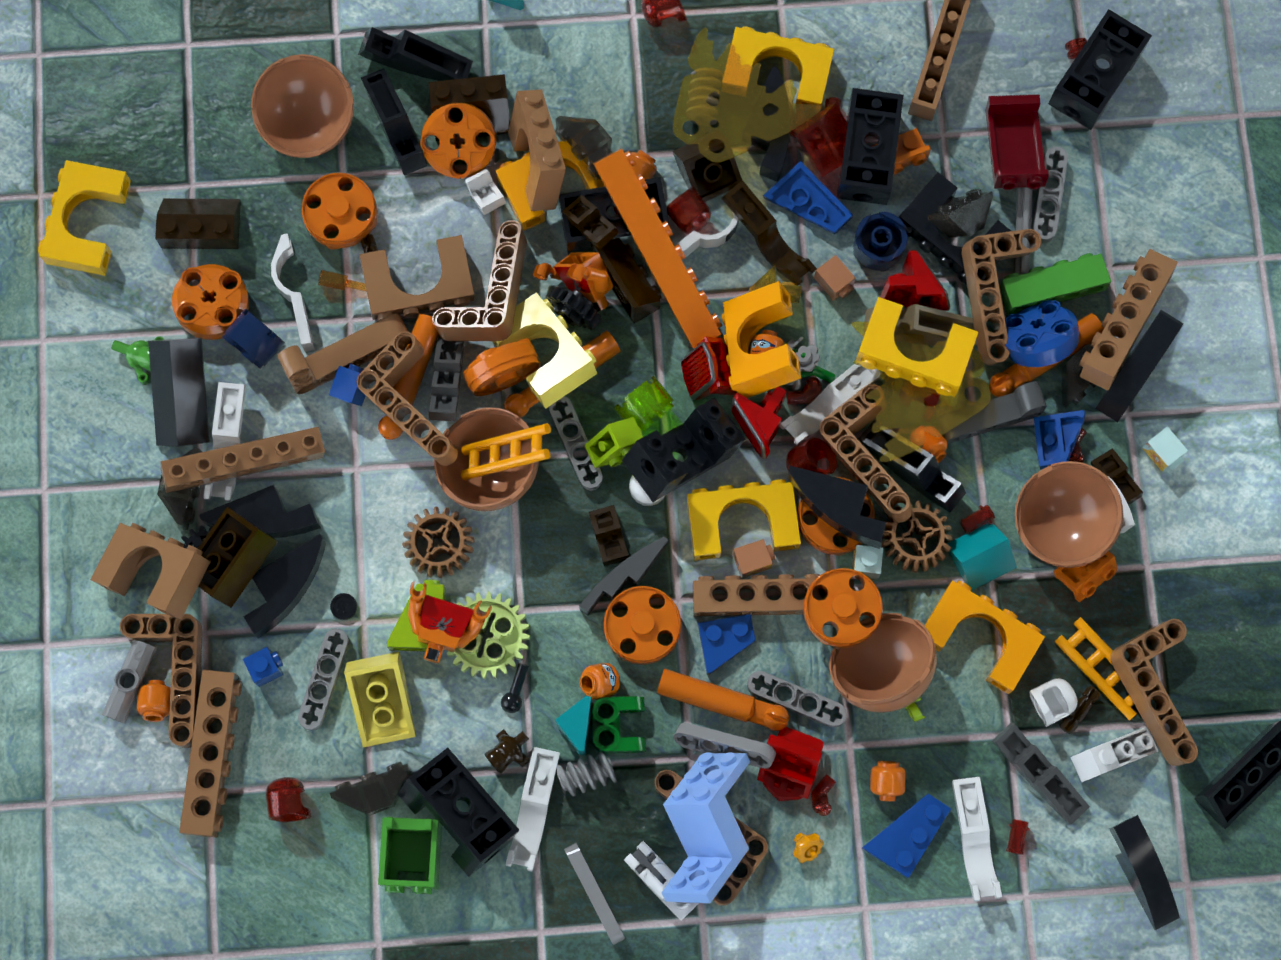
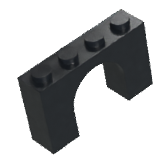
[898,172,1011,285]

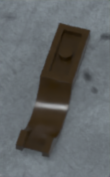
[721,180,817,286]

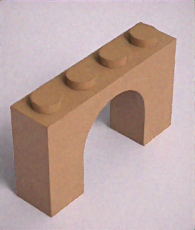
[508,89,566,211]
[359,235,474,321]
[90,523,210,620]

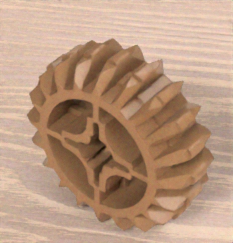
[881,501,953,573]
[402,507,475,578]

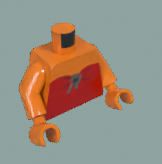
[533,252,613,311]
[408,581,492,663]

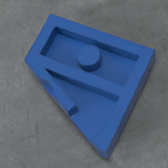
[1033,410,1086,470]
[698,614,755,675]

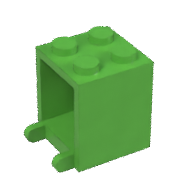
[378,817,442,895]

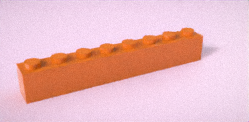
[593,148,722,349]

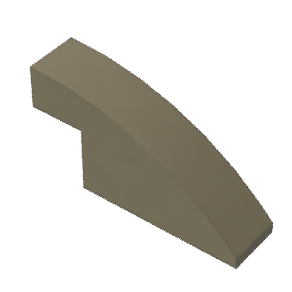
[864,304,977,346]

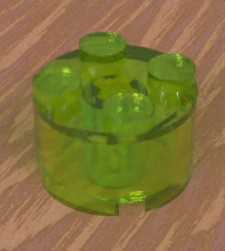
[614,376,674,434]

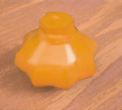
[793,833,824,863]

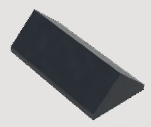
[148,338,210,447]
[1194,721,1281,829]

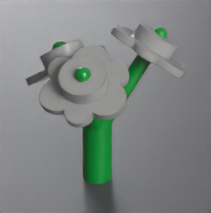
[785,336,835,391]

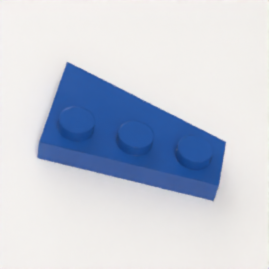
[763,161,853,235]
[861,794,951,878]

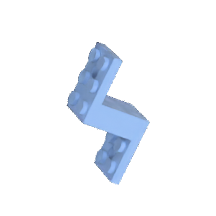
[662,752,750,903]

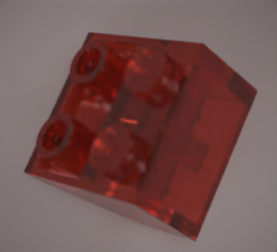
[792,103,848,177]

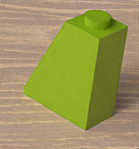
[387,580,446,652]

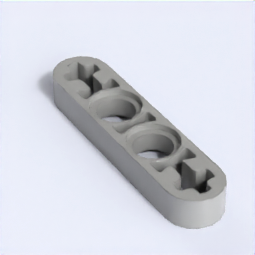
[1032,147,1068,243]
[549,396,603,491]
[298,628,349,731]
[747,671,847,728]
[674,723,776,769]
[564,843,625,945]

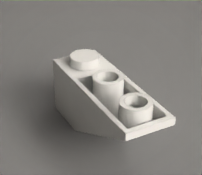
[1071,727,1159,783]

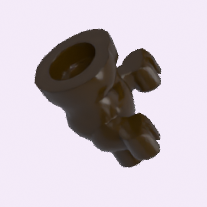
[484,729,530,774]

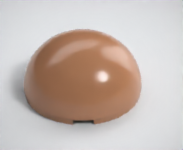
[251,54,354,158]
[434,407,539,512]
[1015,461,1123,568]
[829,613,937,713]

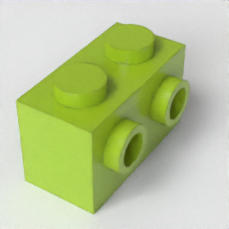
[584,417,643,468]

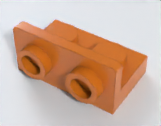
[873,128,931,175]
[1054,551,1118,602]

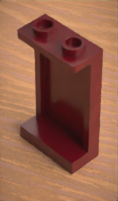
[985,94,1049,190]

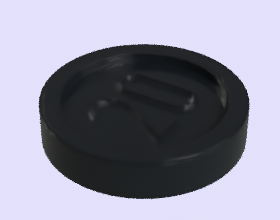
[330,593,357,620]

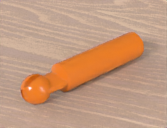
[989,313,1104,397]
[378,314,439,440]
[504,330,621,418]
[656,668,789,731]

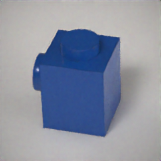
[329,364,369,406]
[243,647,283,687]

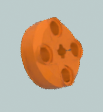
[420,103,496,179]
[302,173,377,250]
[172,264,249,340]
[463,338,540,396]
[797,477,875,556]
[803,568,883,648]
[604,586,681,665]

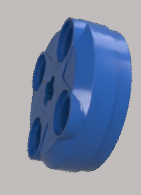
[1005,300,1080,367]

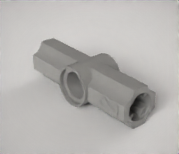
[102,640,157,724]

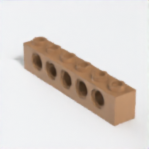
[908,0,971,121]
[1079,249,1178,391]
[160,427,325,493]
[693,574,854,617]
[179,670,242,838]

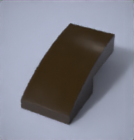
[562,195,619,250]
[1091,448,1143,505]
[589,505,629,566]

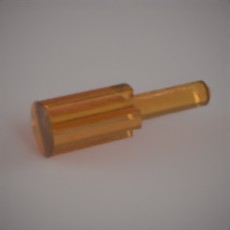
[318,270,367,292]

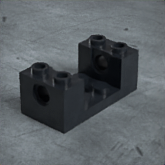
[1048,9,1152,130]
[836,88,904,205]
[559,177,670,255]
[622,398,746,502]
[397,748,519,877]

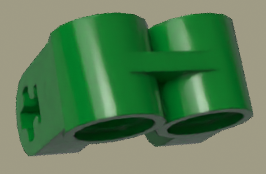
[592,696,646,754]

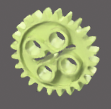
[447,592,530,679]

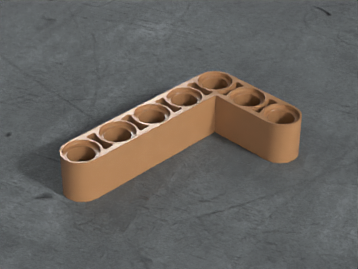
[432,220,527,341]
[962,229,1041,365]
[277,313,409,394]
[356,331,458,466]
[819,384,912,522]
[120,614,203,749]
[1111,619,1198,766]
[654,770,768,906]

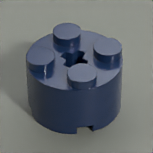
[853,212,908,272]
[222,308,285,369]

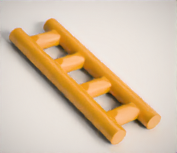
[461,423,551,480]
[1054,617,1143,721]

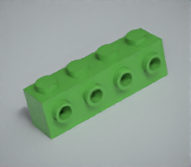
[999,253,1111,316]

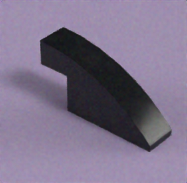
[358,27,473,81]
[741,66,791,182]
[361,68,427,176]
[1095,310,1184,423]
[858,420,966,513]
[788,466,886,549]
[199,485,321,538]
[243,534,326,639]
[1109,815,1180,930]

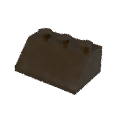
[429,74,510,141]
[155,198,241,249]
[593,238,662,324]
[198,507,278,608]

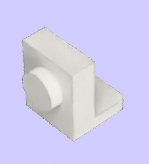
[465,169,506,215]

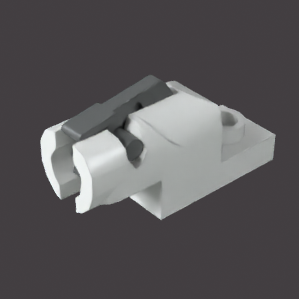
[624,841,699,921]

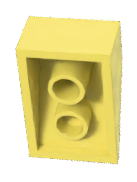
[344,651,416,748]

